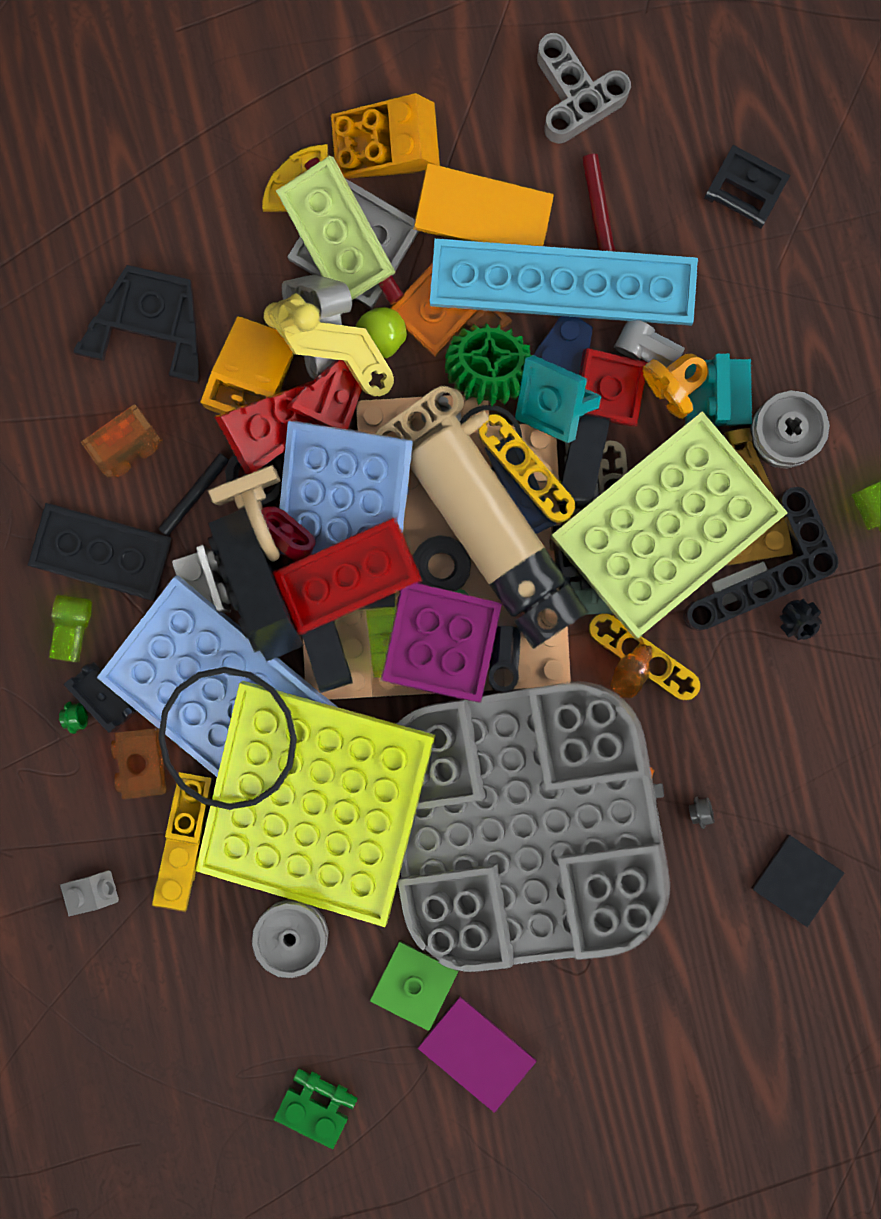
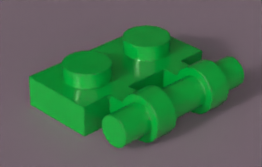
[274,1068,358,1149]

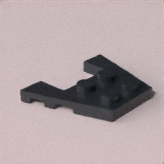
[73,265,200,384]

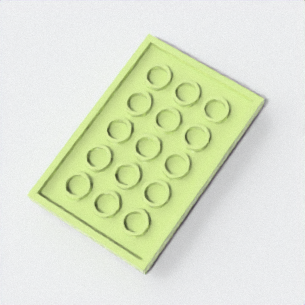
[550,411,788,640]

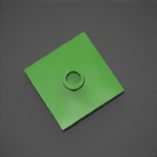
[370,940,459,1031]

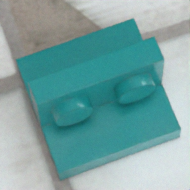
[685,354,752,426]
[515,355,601,443]

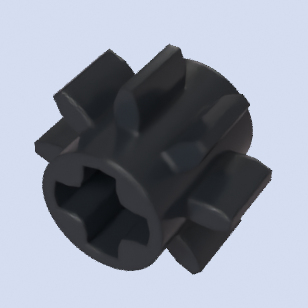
[779,599,822,640]

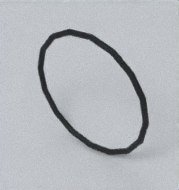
[158,667,297,810]

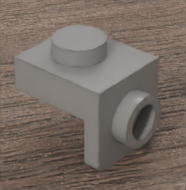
[60,870,119,916]

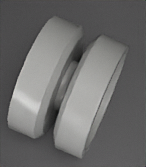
[750,390,830,469]
[252,899,329,978]

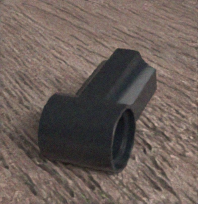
[488,626,521,693]

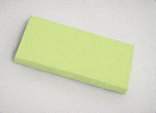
[276,156,396,300]

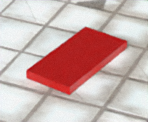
[273,518,422,635]

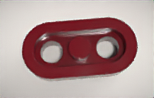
[261,507,316,560]

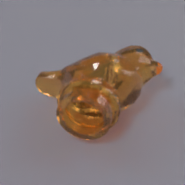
[610,644,652,698]

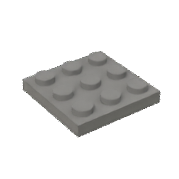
[287,178,419,310]

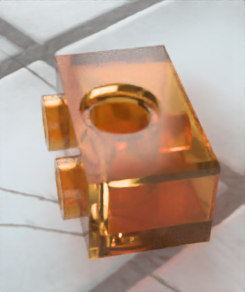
[111,728,167,799]

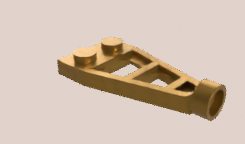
[724,428,793,566]

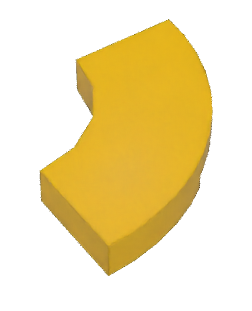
[262,144,328,212]

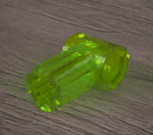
[49,594,92,662]

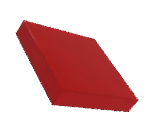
[579,348,648,427]

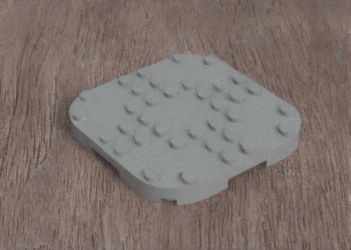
[397,681,670,972]

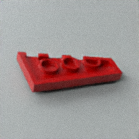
[214,381,320,474]

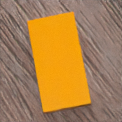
[413,163,554,246]

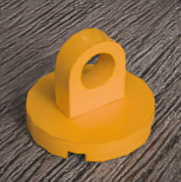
[643,354,708,419]

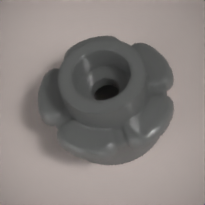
[689,796,714,829]

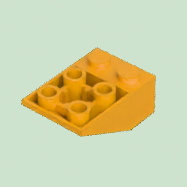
[331,93,440,179]
[200,316,294,414]

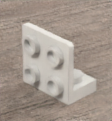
[172,545,231,614]

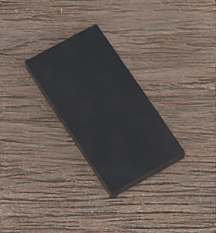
[27,503,173,601]

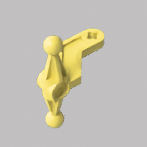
[264,293,394,396]

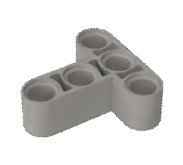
[537,33,631,143]
[282,274,352,379]

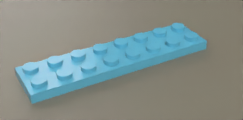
[430,239,698,326]

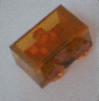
[81,404,162,478]

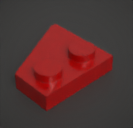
[287,360,362,430]

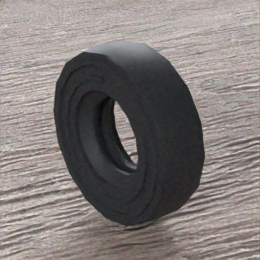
[413,535,471,592]

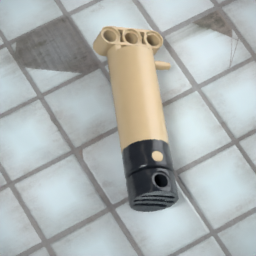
[375,386,588,649]

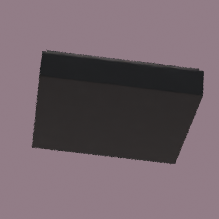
[751,834,844,928]

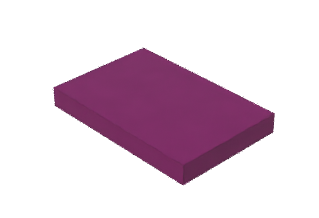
[418,996,537,1113]

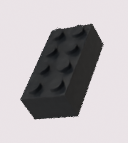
[208,508,304,661]

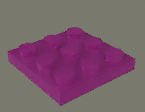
[380,583,502,703]

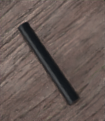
[158,453,229,537]

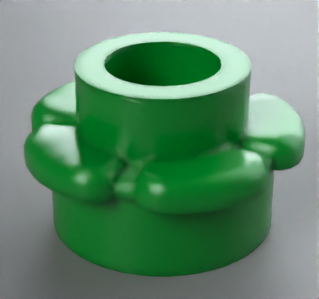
[59,701,88,734]

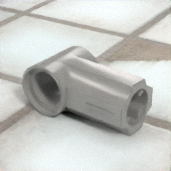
[614,320,685,368]

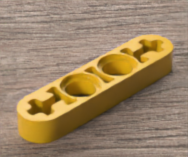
[478,414,575,523]
[589,614,700,700]

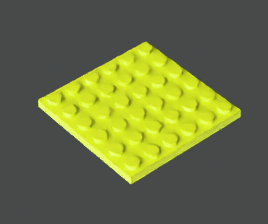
[195,681,435,927]

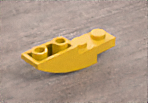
[152,772,212,912]

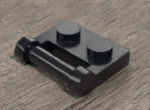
[704,145,791,229]

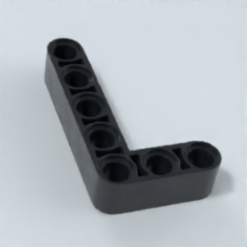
[683,487,839,631]

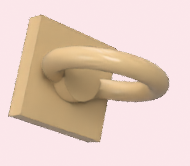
[209,466,281,561]

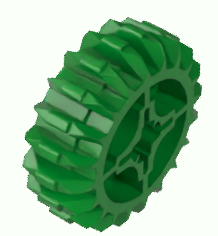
[444,322,532,407]

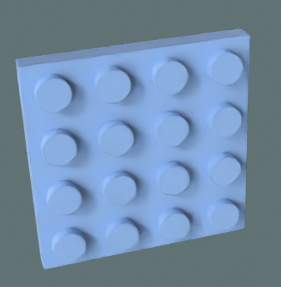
[279,421,413,555]

